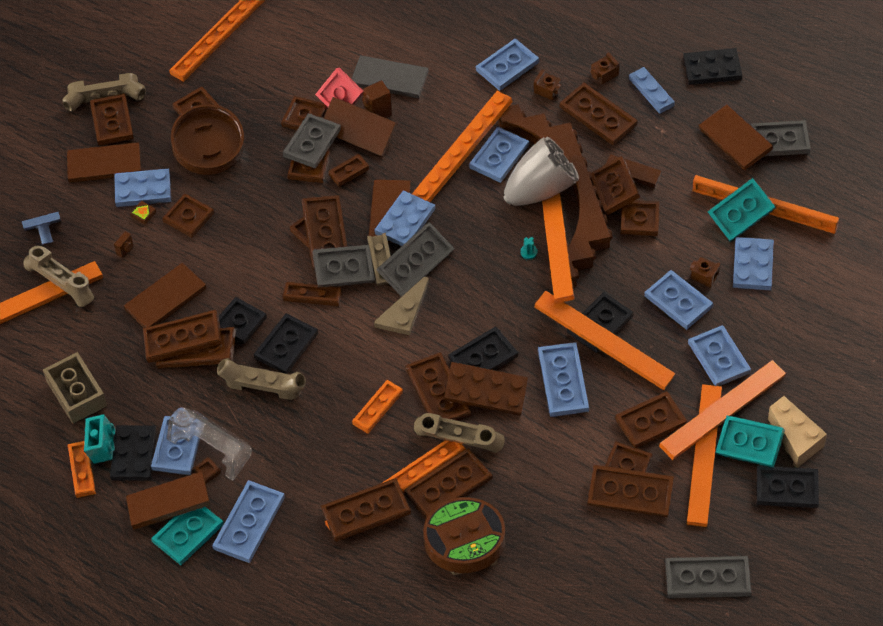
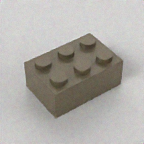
[43,352,107,424]

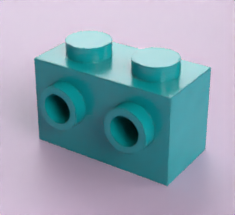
[84,414,115,464]

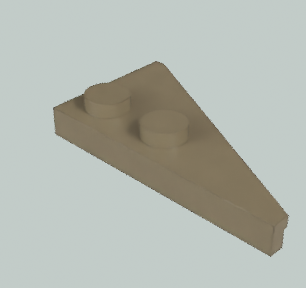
[374,277,429,335]

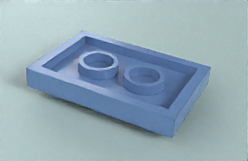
[476,39,539,91]
[469,127,529,183]
[115,168,171,207]
[375,190,435,246]
[733,237,774,290]
[644,270,713,330]
[688,325,751,386]
[151,416,204,475]

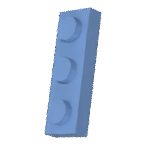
[629,67,675,114]

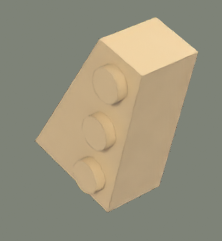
[768,396,827,468]

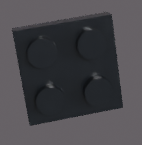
[219,297,267,344]

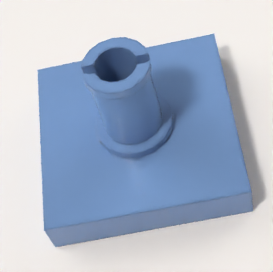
[22,212,61,244]

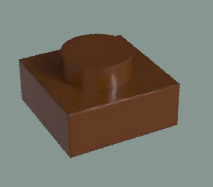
[114,231,134,258]

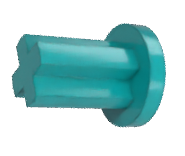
[521,237,537,260]

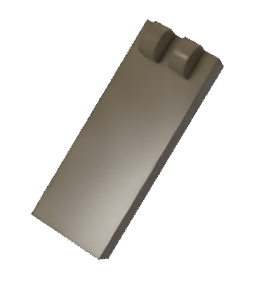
[367,233,390,286]

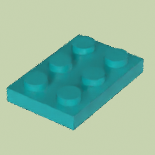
[708,178,776,242]
[715,415,785,468]
[151,507,224,565]

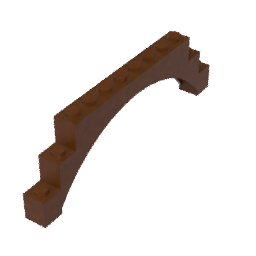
[498,104,613,288]

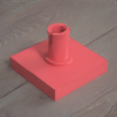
[315,68,363,107]

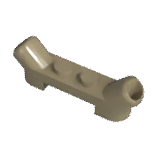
[62,73,146,112]
[23,246,94,307]
[217,358,306,400]
[414,413,505,453]

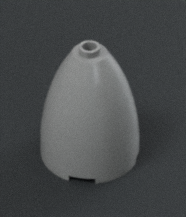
[503,136,579,206]

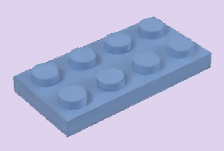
[538,342,589,417]
[212,480,285,563]

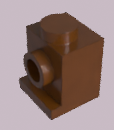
[591,52,620,84]
[534,69,563,100]
[690,257,721,288]

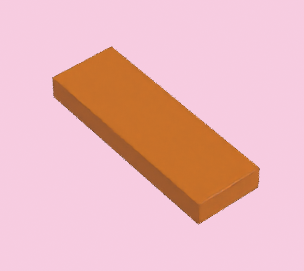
[352,380,403,434]
[68,441,96,498]

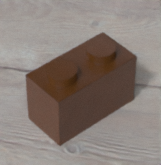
[362,80,392,118]

